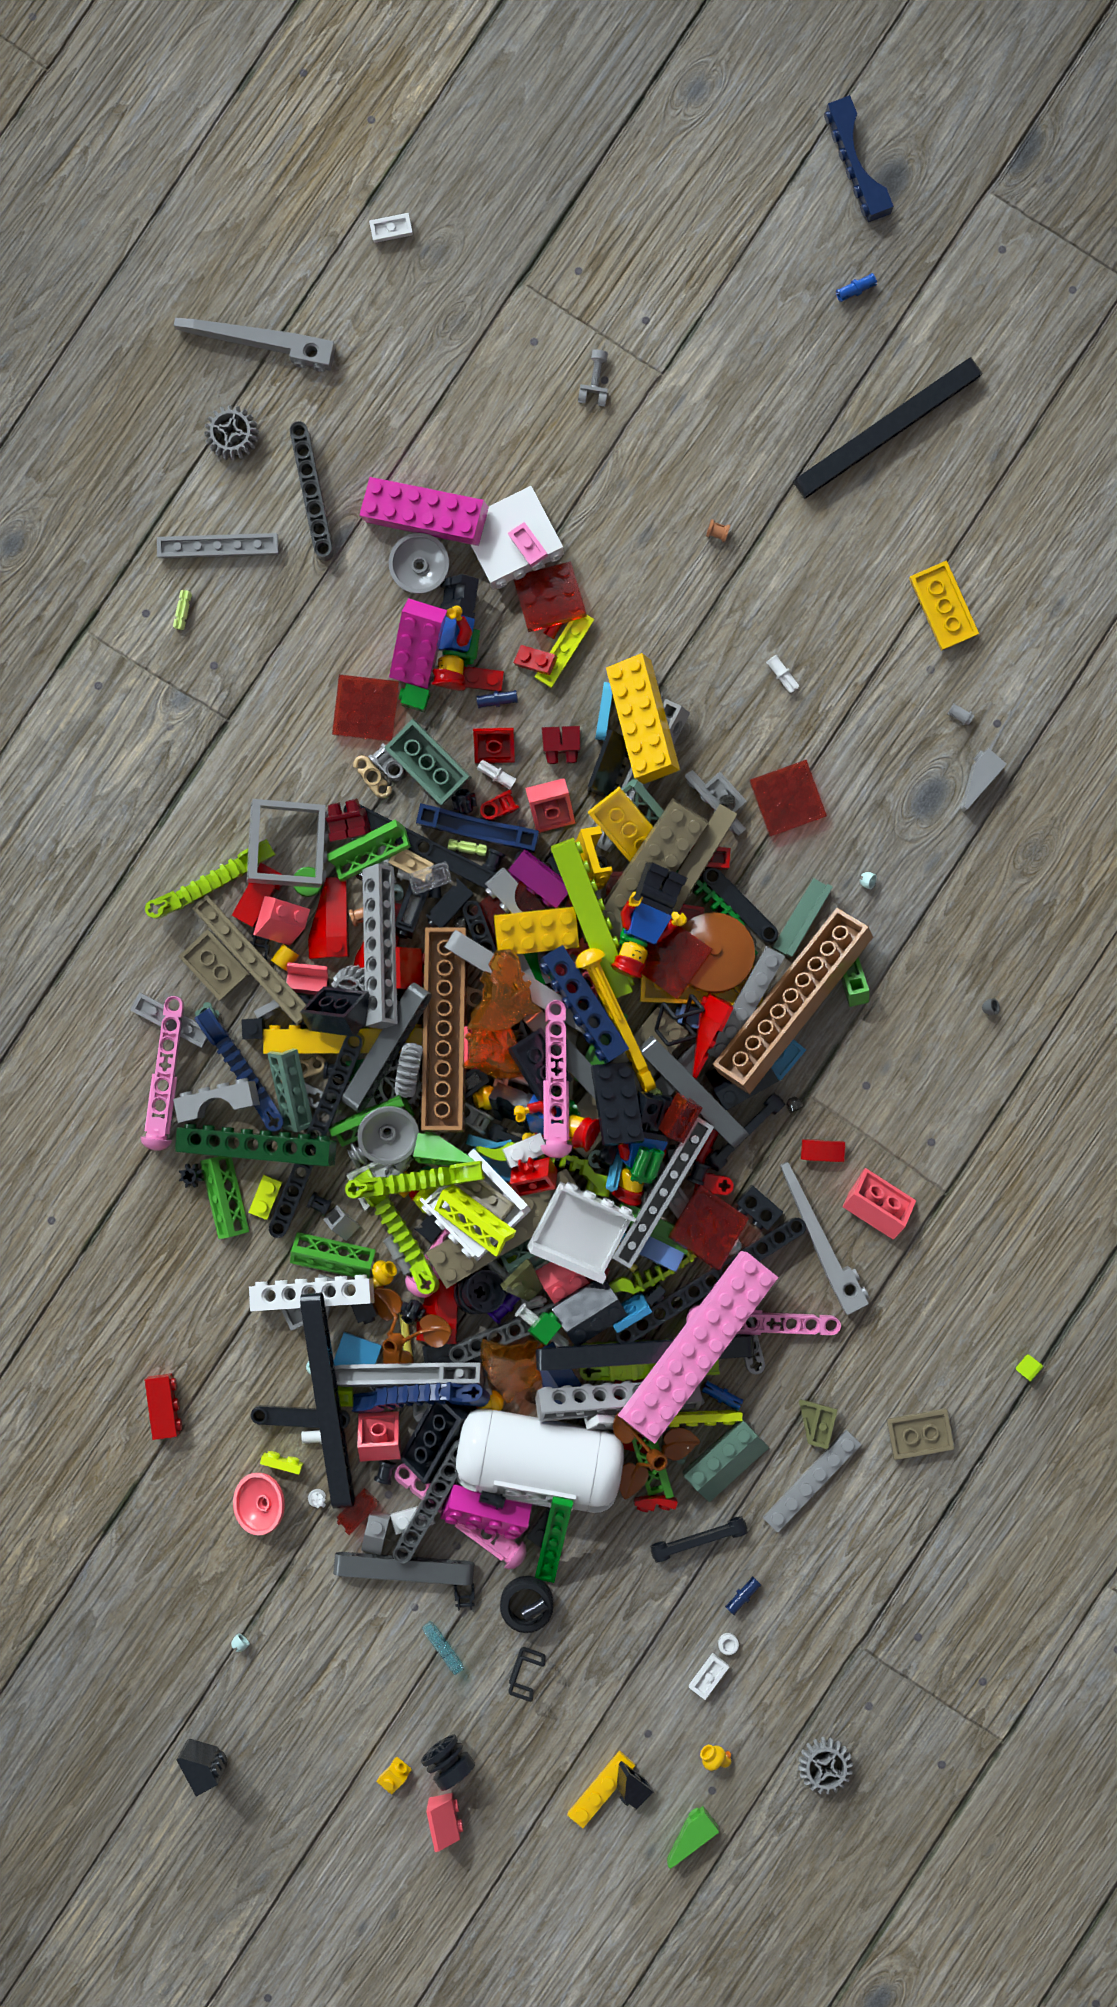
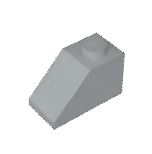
[361,1510,390,1555]

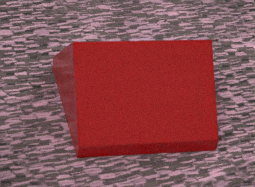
[473,728,515,763]

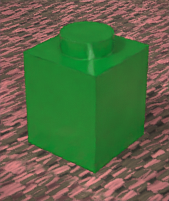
[398,683,431,713]
[527,1312,562,1345]

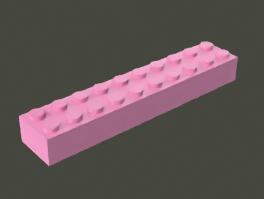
[618,1251,779,1444]

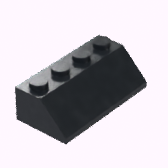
[400,1401,471,1484]

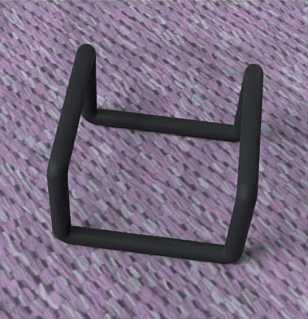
[654,994,705,1046]
[508,1647,545,1702]

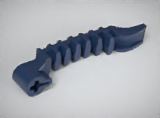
[194,1007,285,1131]
[352,1382,490,1413]

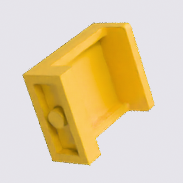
[576,826,613,890]

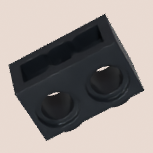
[735,1184,783,1230]

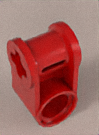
[480,790,520,821]
[694,1173,734,1195]

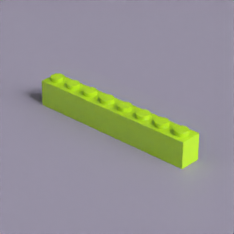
[551,837,635,998]

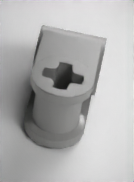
[368,743,405,782]
[465,1102,494,1135]

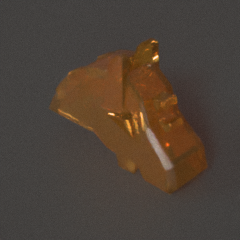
[467,949,541,1031]
[462,998,523,1079]
[480,1339,548,1403]

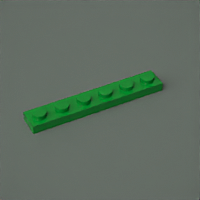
[535,1496,574,1583]

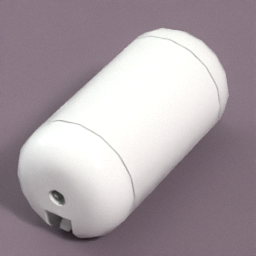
[455,1408,624,1513]

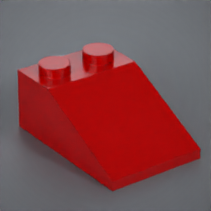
[395,947,425,990]

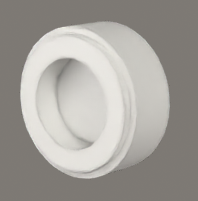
[718,1633,739,1655]

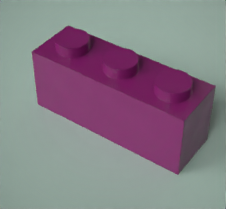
[508,849,568,908]

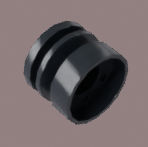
[454,1270,506,1314]
[421,1734,475,1791]

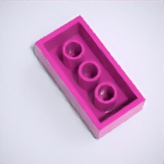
[389,598,447,689]
[440,1484,532,1539]

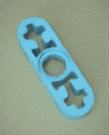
[595,682,612,741]

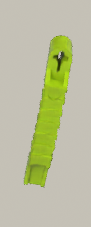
[145,839,276,919]
[476,1142,610,1198]
[345,1161,485,1198]
[354,1168,439,1294]
[609,1212,722,1294]
[578,1359,720,1381]

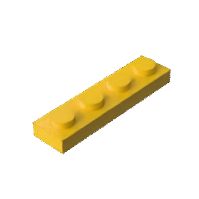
[567,1750,635,1828]

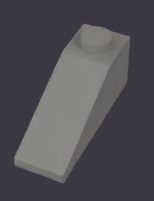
[961,748,1007,812]

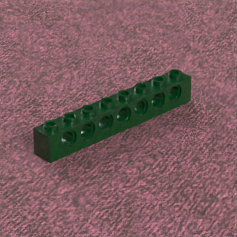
[175,1123,337,1166]

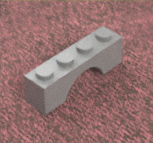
[485,868,522,914]
[173,1078,260,1123]

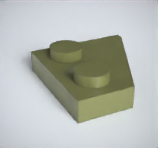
[500,1258,543,1302]
[799,1399,838,1449]

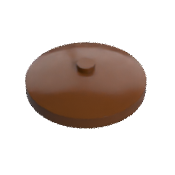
[673,912,755,993]

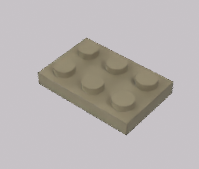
[178,929,250,1001]
[886,1408,954,1460]

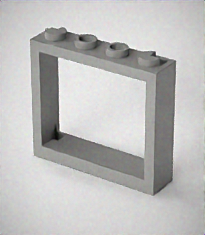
[247,799,329,888]

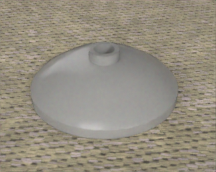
[389,533,449,594]
[357,1106,419,1165]

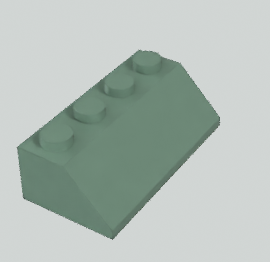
[384,719,472,805]
[682,1418,769,1502]

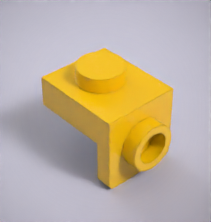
[376,1757,411,1795]

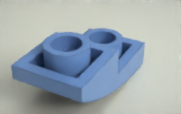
[639,1236,685,1272]

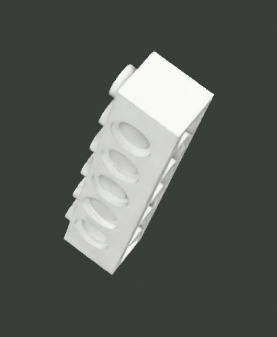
[249,1275,374,1311]

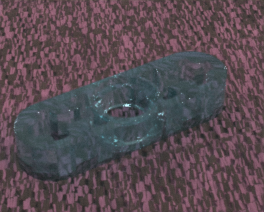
[422,1621,464,1675]

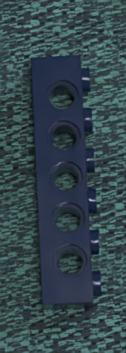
[539,945,629,1064]

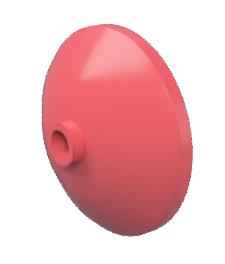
[233,1473,285,1535]

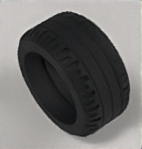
[500,1576,553,1633]

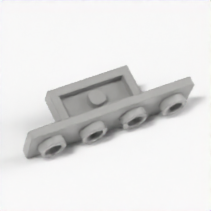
[685,770,747,836]

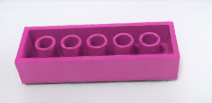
[359,477,489,546]

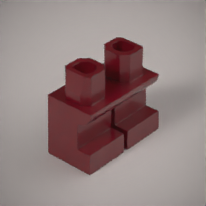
[542,726,580,764]
[325,798,372,842]

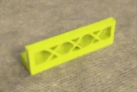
[434,1184,516,1257]

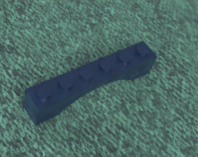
[824,95,894,223]
[416,803,539,853]

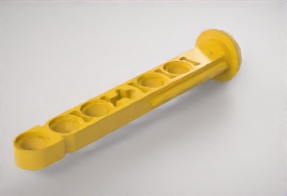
[575,948,656,1093]

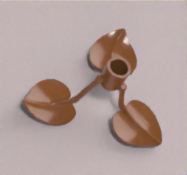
[374,1288,452,1364]
[613,1412,700,1500]

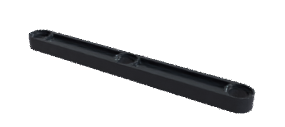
[344,805,496,889]

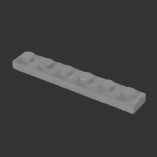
[157,533,279,559]
[708,946,785,1058]
[763,1430,862,1532]

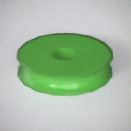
[293,867,323,897]

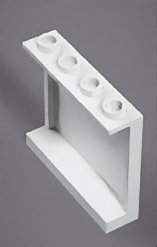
[470,486,564,590]
[420,1149,531,1261]
[527,1182,636,1284]

